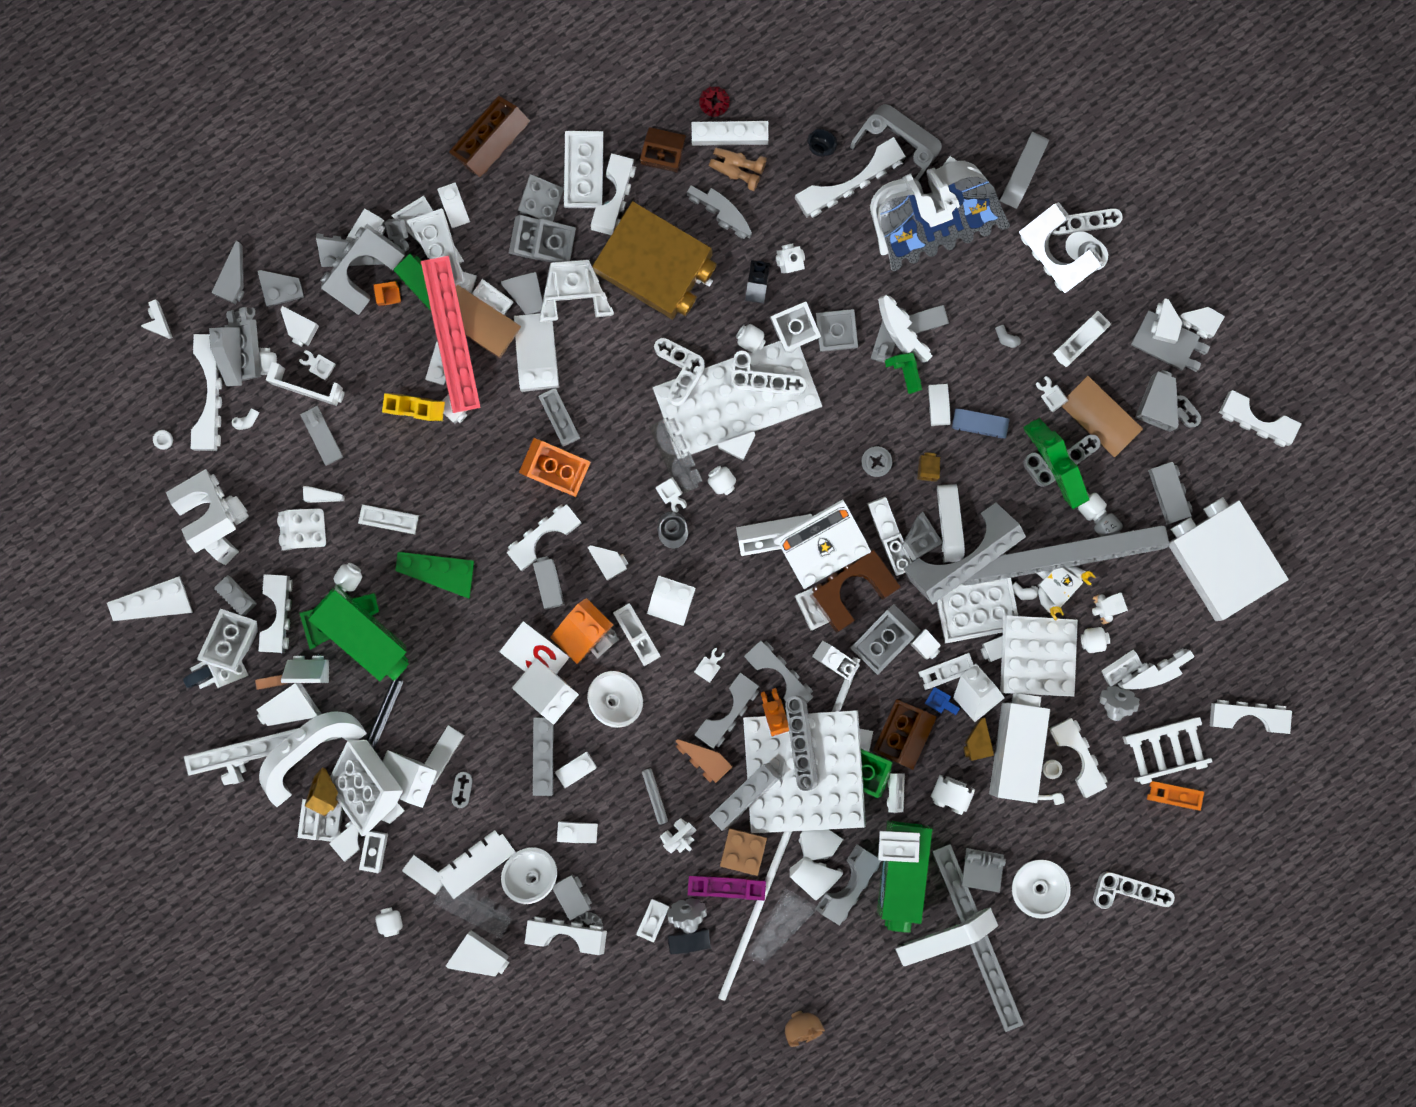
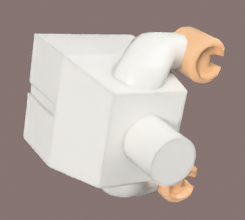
[1092,593,1128,624]

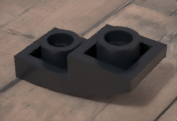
[667,928,711,954]

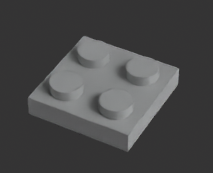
[816,309,858,352]

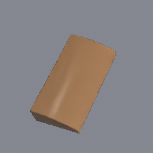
[455,285,521,358]
[1061,376,1143,457]

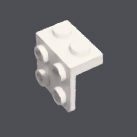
[277,509,326,550]

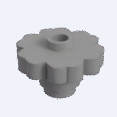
[1100,686,1139,721]
[667,898,707,933]

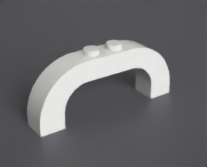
[259,712,367,807]

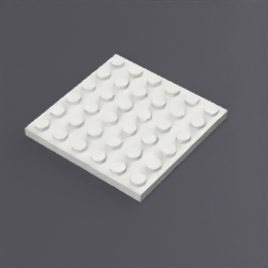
[743,710,866,833]

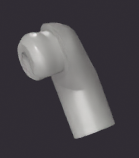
[995,325,1021,348]

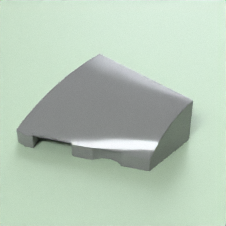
[501,272,543,315]

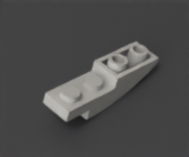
[687,186,752,239]

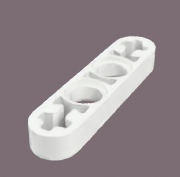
[1052,209,1122,235]

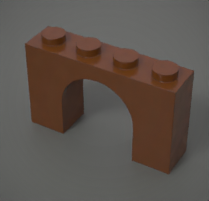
[810,550,900,633]

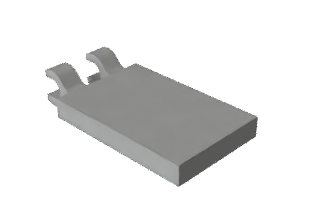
[225,307,261,381]
[1131,311,1210,372]

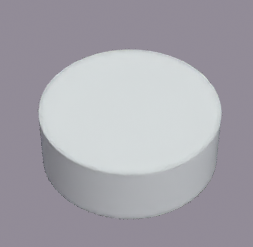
[153,430,173,450]

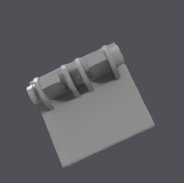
[518,174,564,222]
[962,848,1006,893]

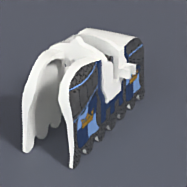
[870,161,1010,271]

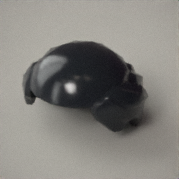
[807,128,837,157]

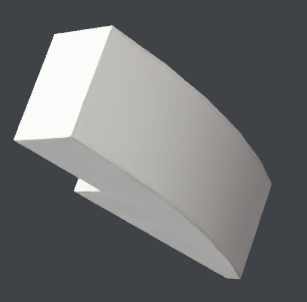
[613,603,661,666]

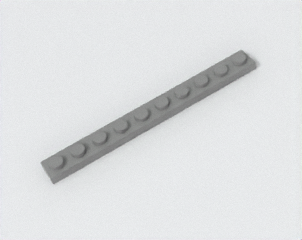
[932,844,1024,1032]

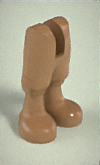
[708,148,767,191]

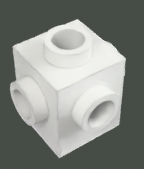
[776,243,805,273]

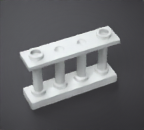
[1123,717,1212,784]

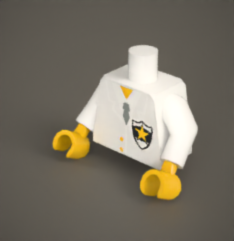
[1037,566,1096,620]

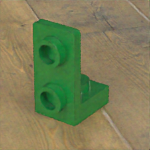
[884,353,922,394]

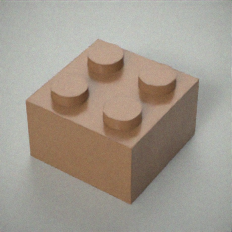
[720,828,767,876]

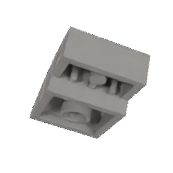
[509,215,576,263]

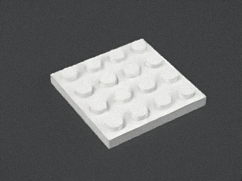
[937,554,1018,643]
[1000,616,1078,697]

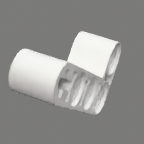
[731,351,806,395]
[937,484,965,563]
[1093,871,1175,909]

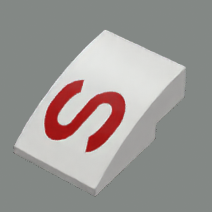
[500,621,570,674]

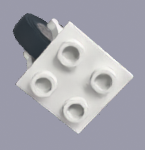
[183,661,248,689]

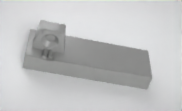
[870,307,906,363]
[538,388,580,447]
[300,406,343,466]

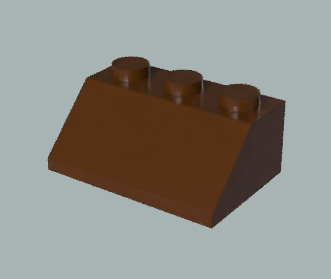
[873,699,937,770]

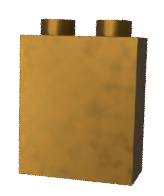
[592,201,717,320]

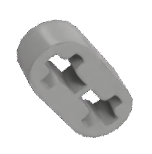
[1177,395,1201,428]
[452,772,473,808]

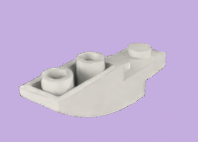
[878,295,932,362]
[867,496,912,576]
[1118,648,1194,689]

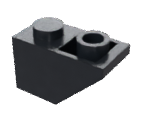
[745,260,770,304]

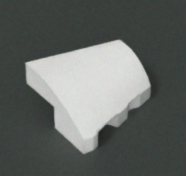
[790,857,843,900]

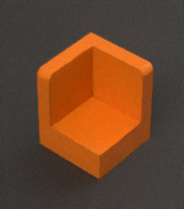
[374,281,401,306]

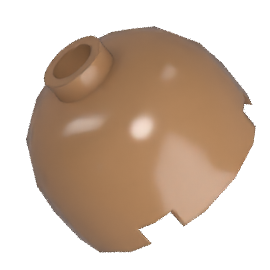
[785,1011,825,1047]

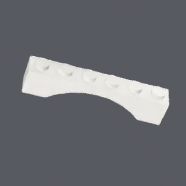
[795,137,906,218]
[191,334,222,451]

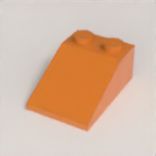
[519,438,591,497]
[550,598,613,664]

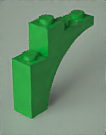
[1023,418,1089,509]

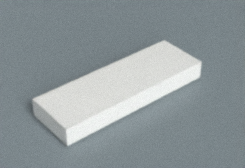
[358,505,419,534]

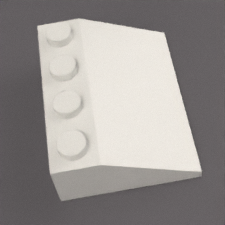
[330,740,403,836]

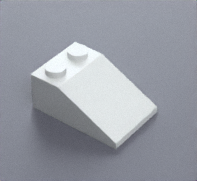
[197,609,258,672]
[281,656,329,683]

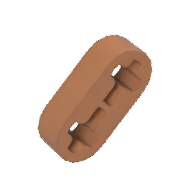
[255,675,288,690]

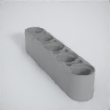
[786,696,818,791]

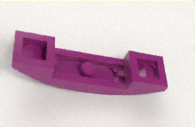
[687,876,766,901]

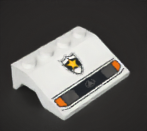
[775,500,871,589]

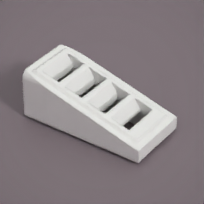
[303,486,345,503]

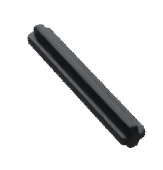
[367,678,403,749]

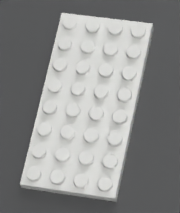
[653,341,822,459]

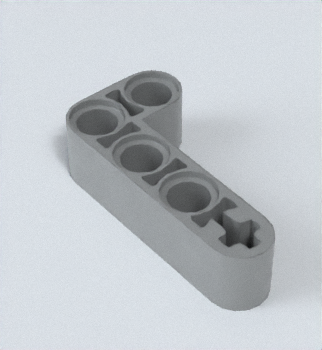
[999,132,1049,209]
[1023,435,1100,487]

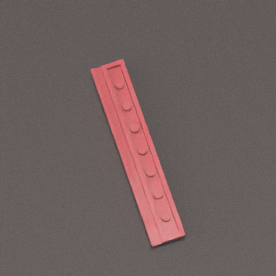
[421,256,481,413]

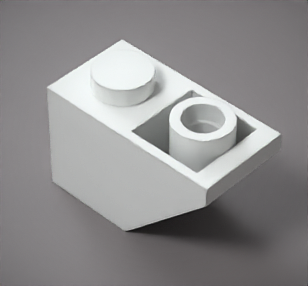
[1151,299,1182,344]
[1179,307,1225,339]
[812,641,860,681]

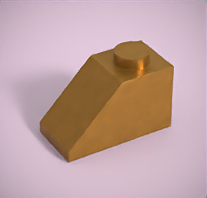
[917,453,940,482]
[963,718,994,761]
[305,767,338,816]

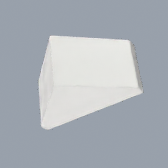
[718,431,755,461]

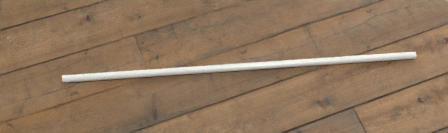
[718,657,860,1001]

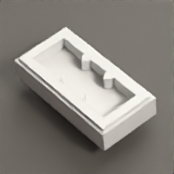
[472,279,514,315]

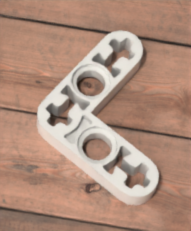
[654,338,705,406]

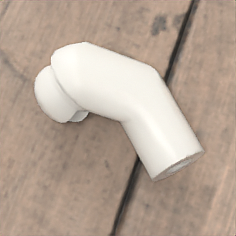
[232,408,259,430]
[1012,582,1038,600]

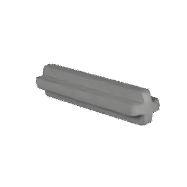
[642,768,668,825]

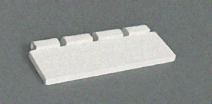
[439,830,516,899]

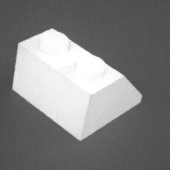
[770,302,821,352]
[953,664,1005,722]

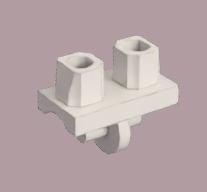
[221,761,249,785]
[660,818,697,853]

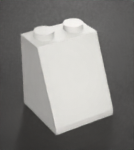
[647,576,696,626]
[512,658,579,724]
[257,683,321,726]
[383,750,437,808]
[446,930,510,976]

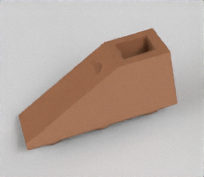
[675,739,732,783]

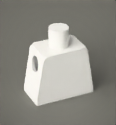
[205,537,239,565]

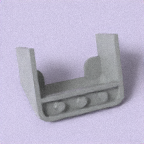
[850,104,942,181]

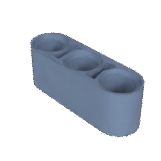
[952,409,1010,438]

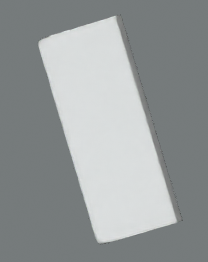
[425,725,465,785]

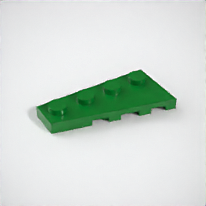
[395,552,474,599]
[299,592,380,650]

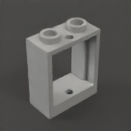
[533,556,565,610]

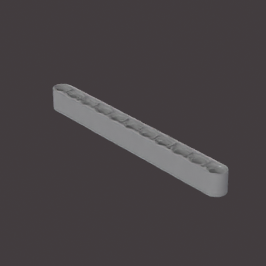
[962,526,1170,586]

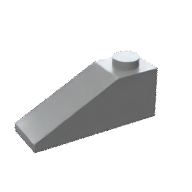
[212,241,244,305]
[209,327,242,386]

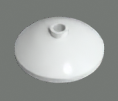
[588,671,643,727]
[501,848,557,904]
[1012,860,1070,918]

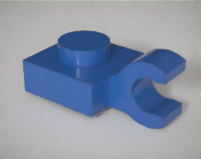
[925,687,960,715]

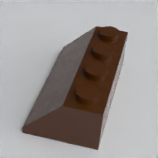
[449,96,530,177]

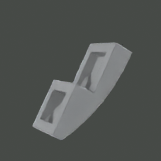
[908,305,949,334]

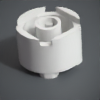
[931,775,975,815]

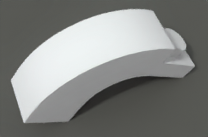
[1053,311,1111,367]

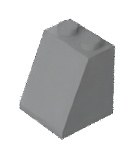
[1135,370,1178,432]

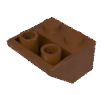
[640,127,686,173]

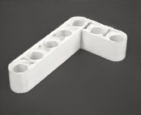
[895,908,998,966]

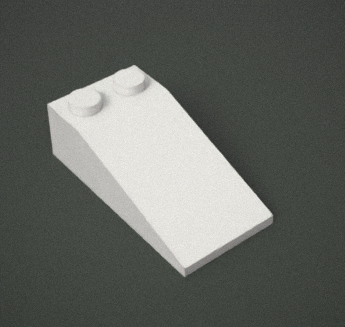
[514,313,559,392]

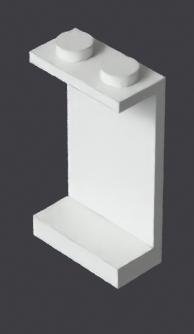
[266,362,344,406]

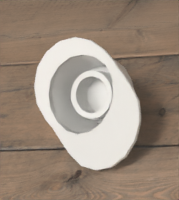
[1066,231,1108,270]

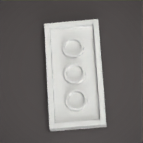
[564,131,603,208]

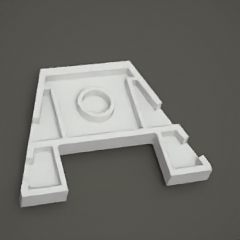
[539,260,614,322]

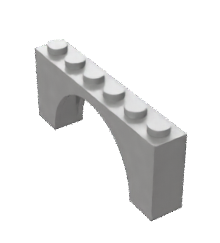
[904,503,1026,604]

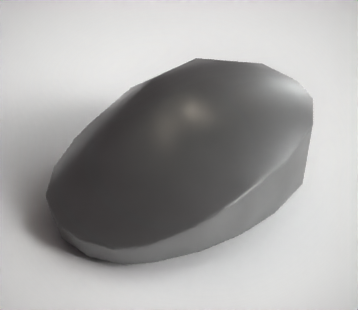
[657,512,688,549]

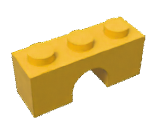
[382,393,445,421]

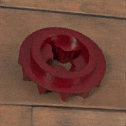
[699,86,730,117]

